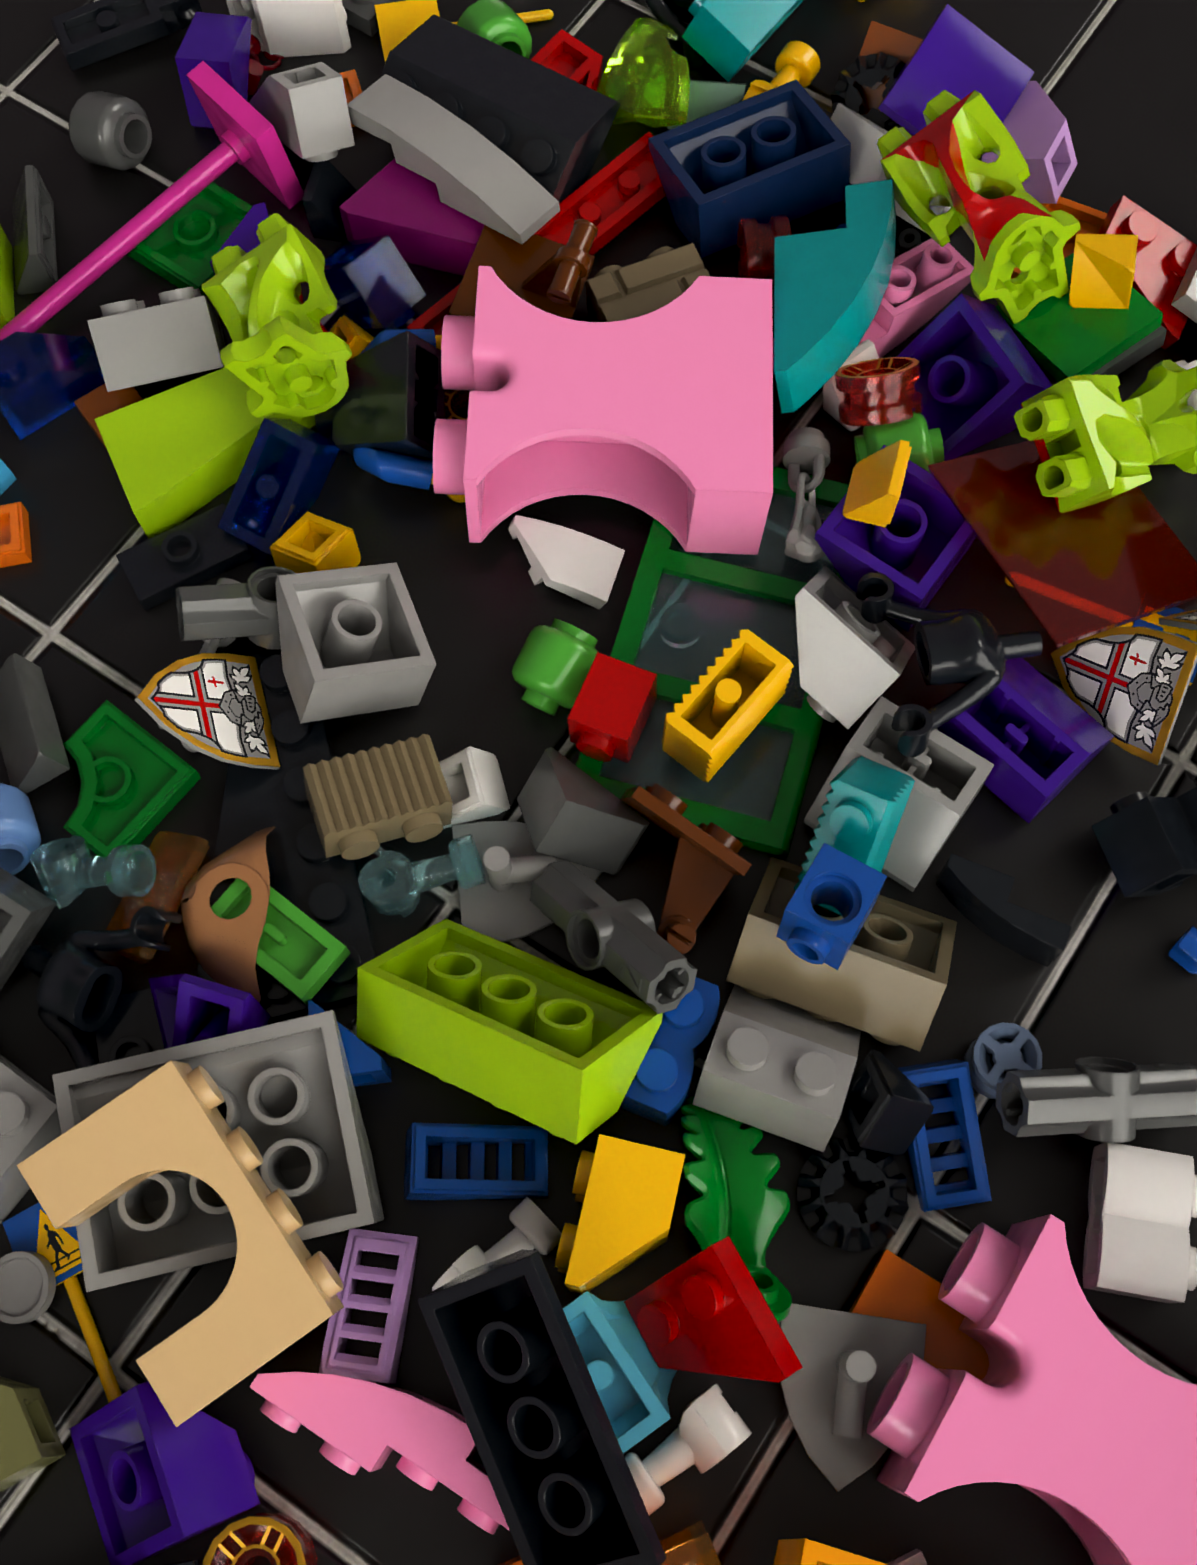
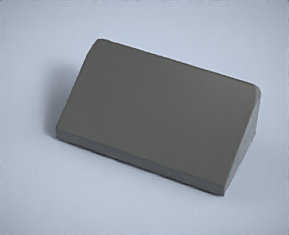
[12,165,58,295]
[0,653,70,794]

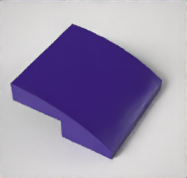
[878,4,1034,136]

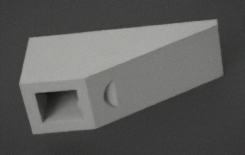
[249,62,355,162]

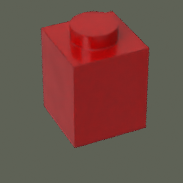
[567,652,657,763]

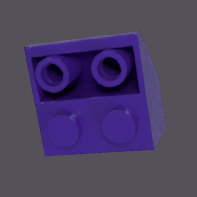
[937,658,1114,824]

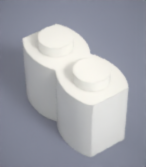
[1083,1142,1197,1304]

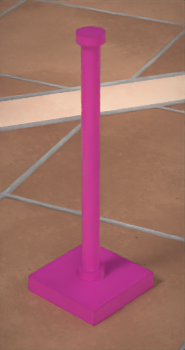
[0,61,304,365]

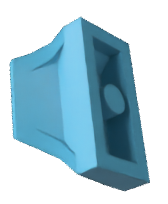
[563,1291,677,1454]

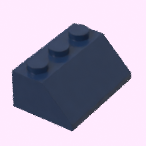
[648,80,851,259]

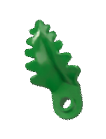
[680,1096,792,1325]

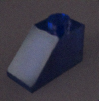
[324,235,426,330]
[0,332,105,440]
[218,417,339,555]

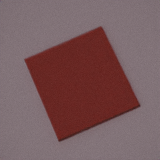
[928,441,1197,648]

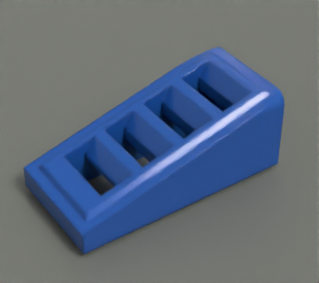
[898,1059,992,1212]
[404,1123,548,1200]

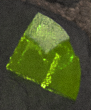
[597,18,690,128]

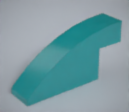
[774,179,897,413]

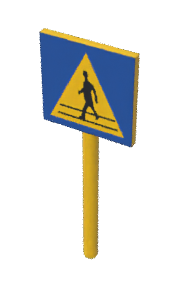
[2,1202,122,1403]

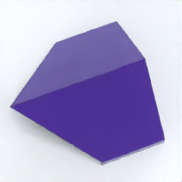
[148,973,271,1049]

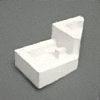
[508,515,625,610]

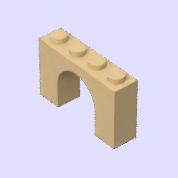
[16,1060,344,1427]

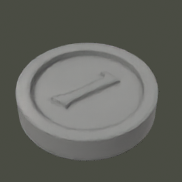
[0,1251,56,1324]

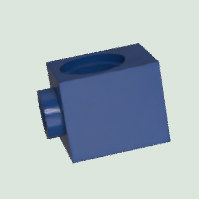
[776,843,887,970]

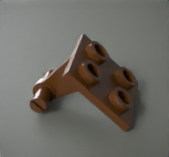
[448,219,598,319]
[620,783,752,955]

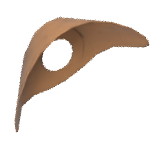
[181,826,275,1003]

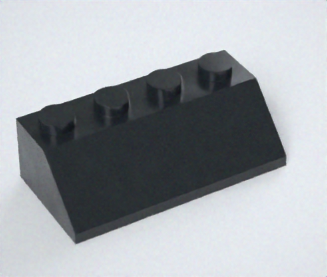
[379,15,621,202]
[417,1249,667,1565]

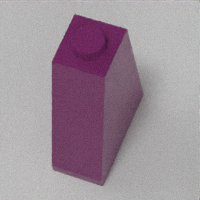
[339,158,484,276]

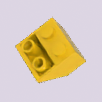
[555,1134,685,1294]

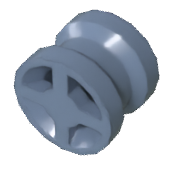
[964,1022,1042,1099]

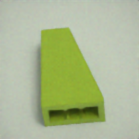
[94,347,315,539]

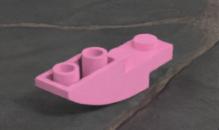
[773,238,974,374]
[250,1372,510,1535]

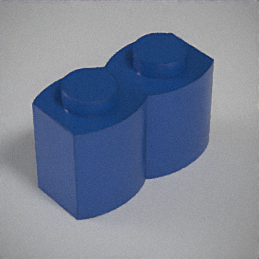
[621,977,720,1126]

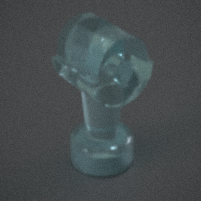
[358,834,486,918]
[30,835,157,909]

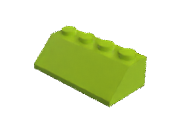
[356,919,663,1145]

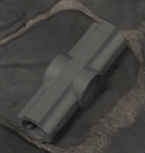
[176,566,295,650]
[530,860,697,1014]
[996,1056,1197,1143]

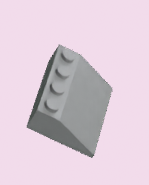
[52,1010,384,1292]

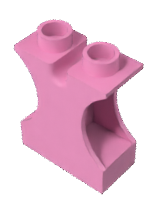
[433,266,773,555]
[867,1214,1197,1565]

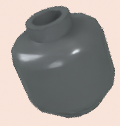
[68,91,152,171]

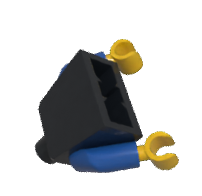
[315,329,465,503]

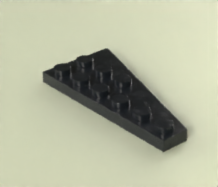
[196,649,377,1025]

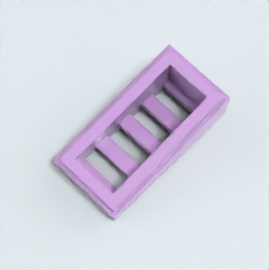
[319,1228,419,1384]

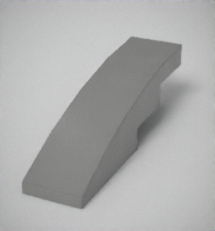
[348,74,560,244]

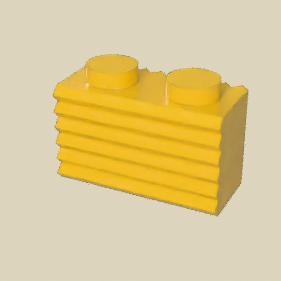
[662,629,794,783]

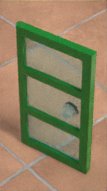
[576,466,849,856]

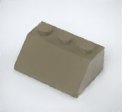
[726,857,957,1052]

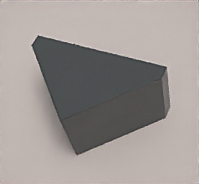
[517,747,650,875]

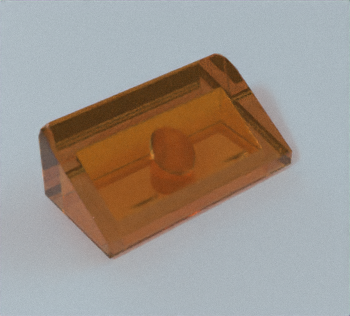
[106,831,210,964]

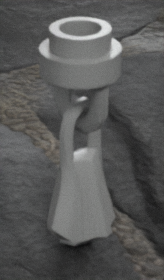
[783,427,830,563]

